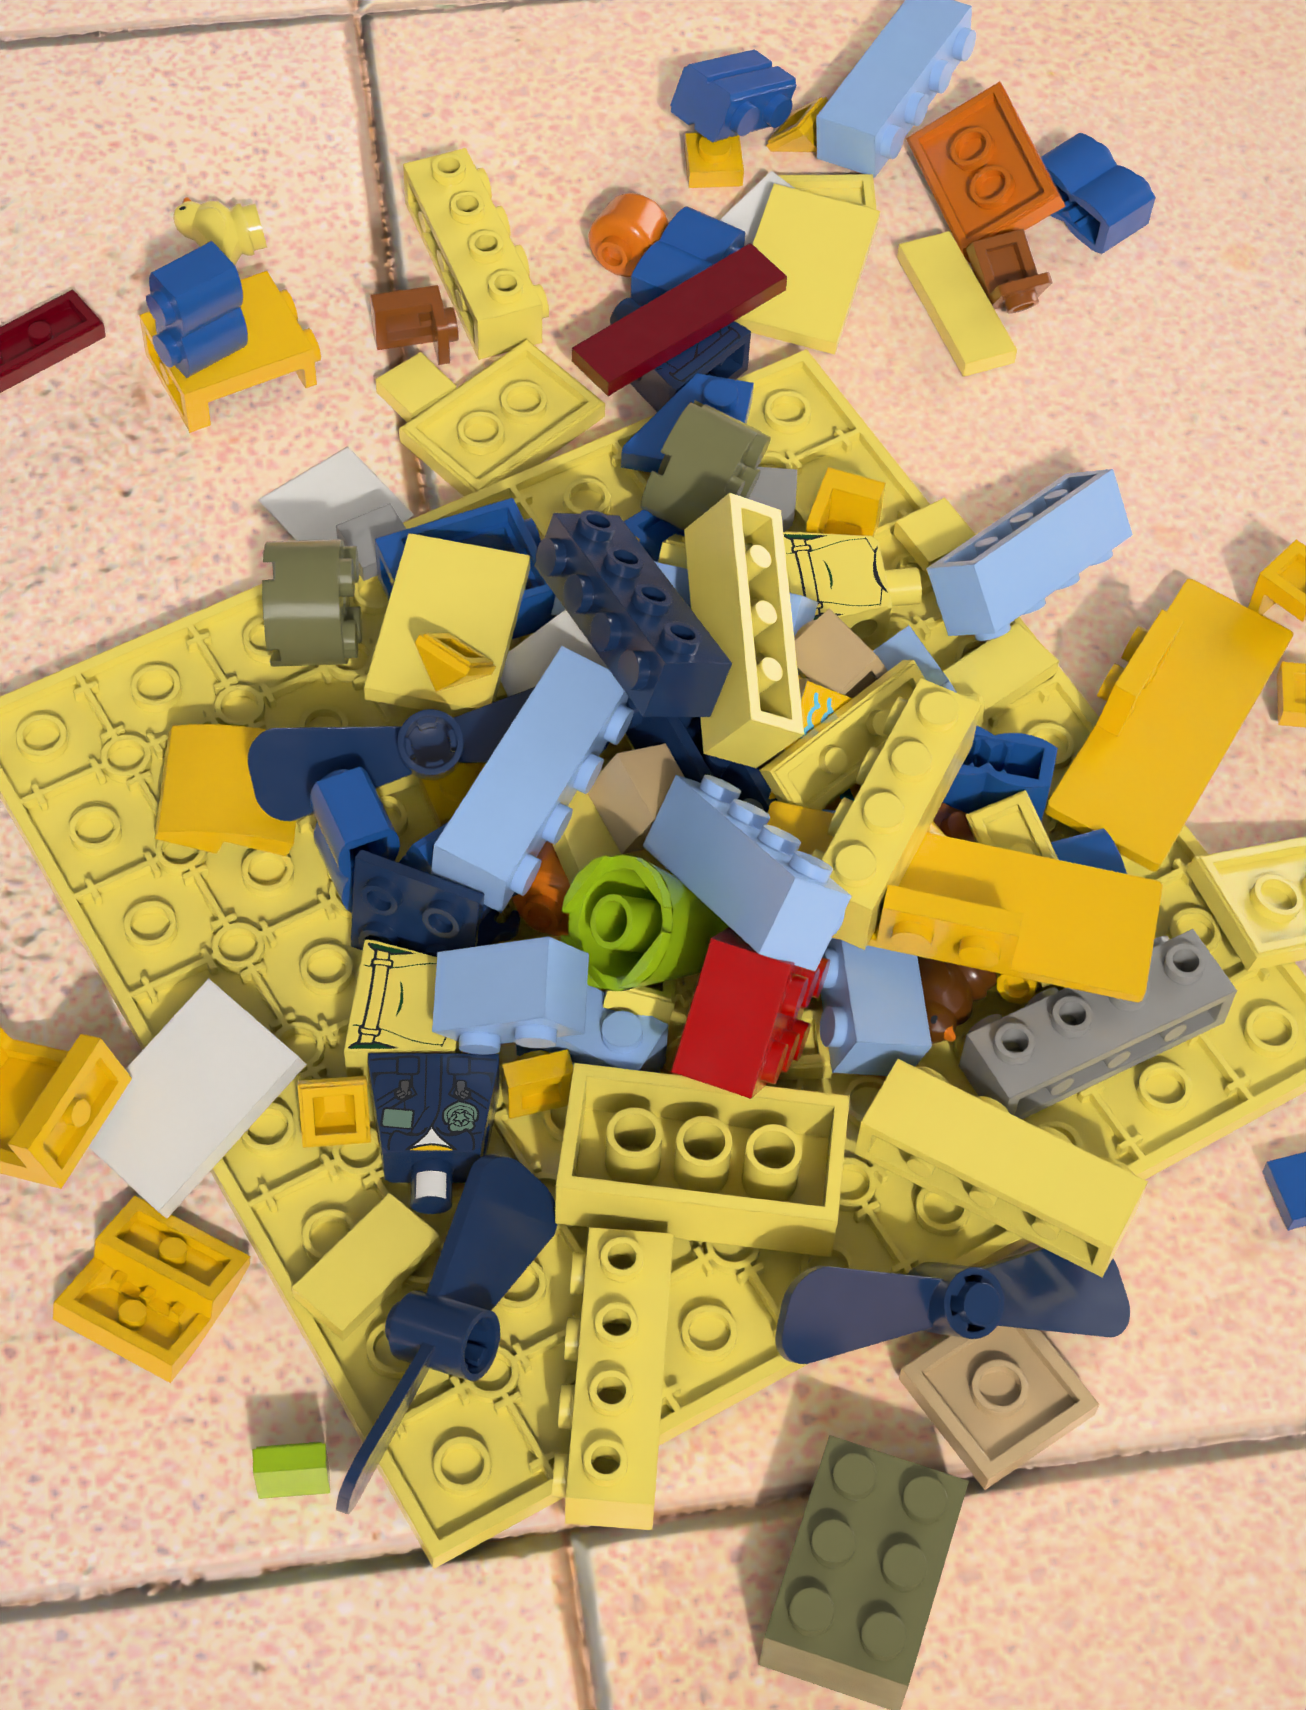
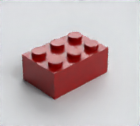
[671,927,830,1099]

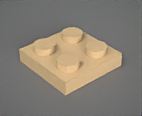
[899,1326,1100,1490]

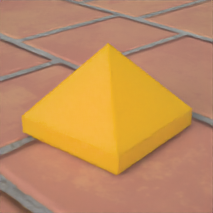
[766,97,829,152]
[415,633,496,692]
[298,1076,371,1148]

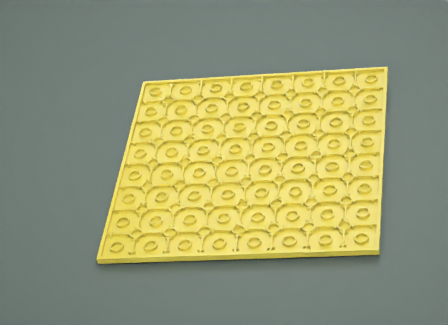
[0,349,1306,1569]

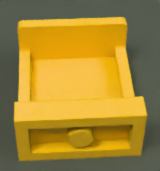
[139,271,321,433]
[0,1027,132,1189]

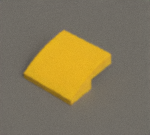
[154,724,297,857]
[53,1195,251,1383]

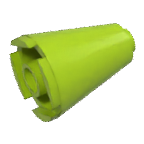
[561,854,729,991]

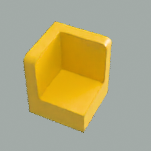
[806,467,886,538]
[1248,539,1306,622]

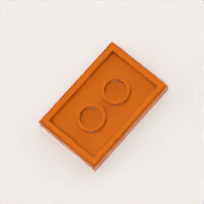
[906,81,1066,263]

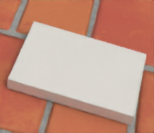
[89,978,307,1218]

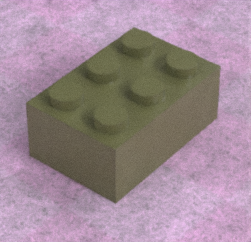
[758,1435,969,1710]

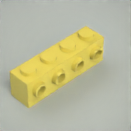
[403,148,549,360]
[684,493,804,768]
[812,678,982,950]
[855,1059,1148,1278]
[552,1227,674,1530]

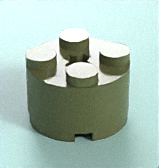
[641,400,771,530]
[262,539,362,667]

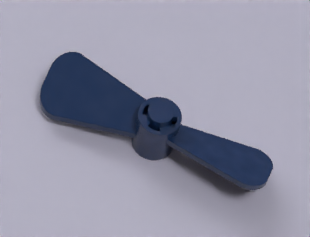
[248,686,610,822]
[336,1154,557,1515]
[775,1247,1130,1364]

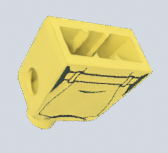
[783,532,922,646]
[344,940,501,1084]

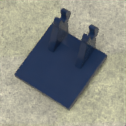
[351,849,520,957]

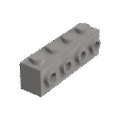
[959,929,1237,1119]

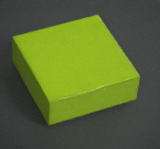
[252,1442,331,1499]

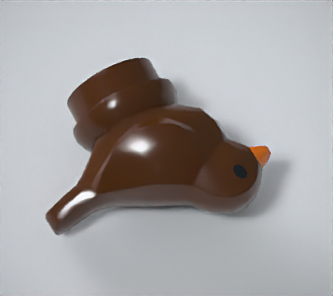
[917,956,997,1044]

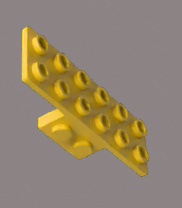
[1044,579,1294,872]
[767,801,1163,1002]

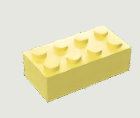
[555,1063,850,1257]

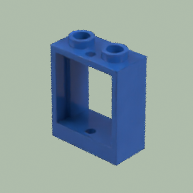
[375,498,556,639]

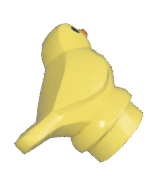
[173,197,267,265]

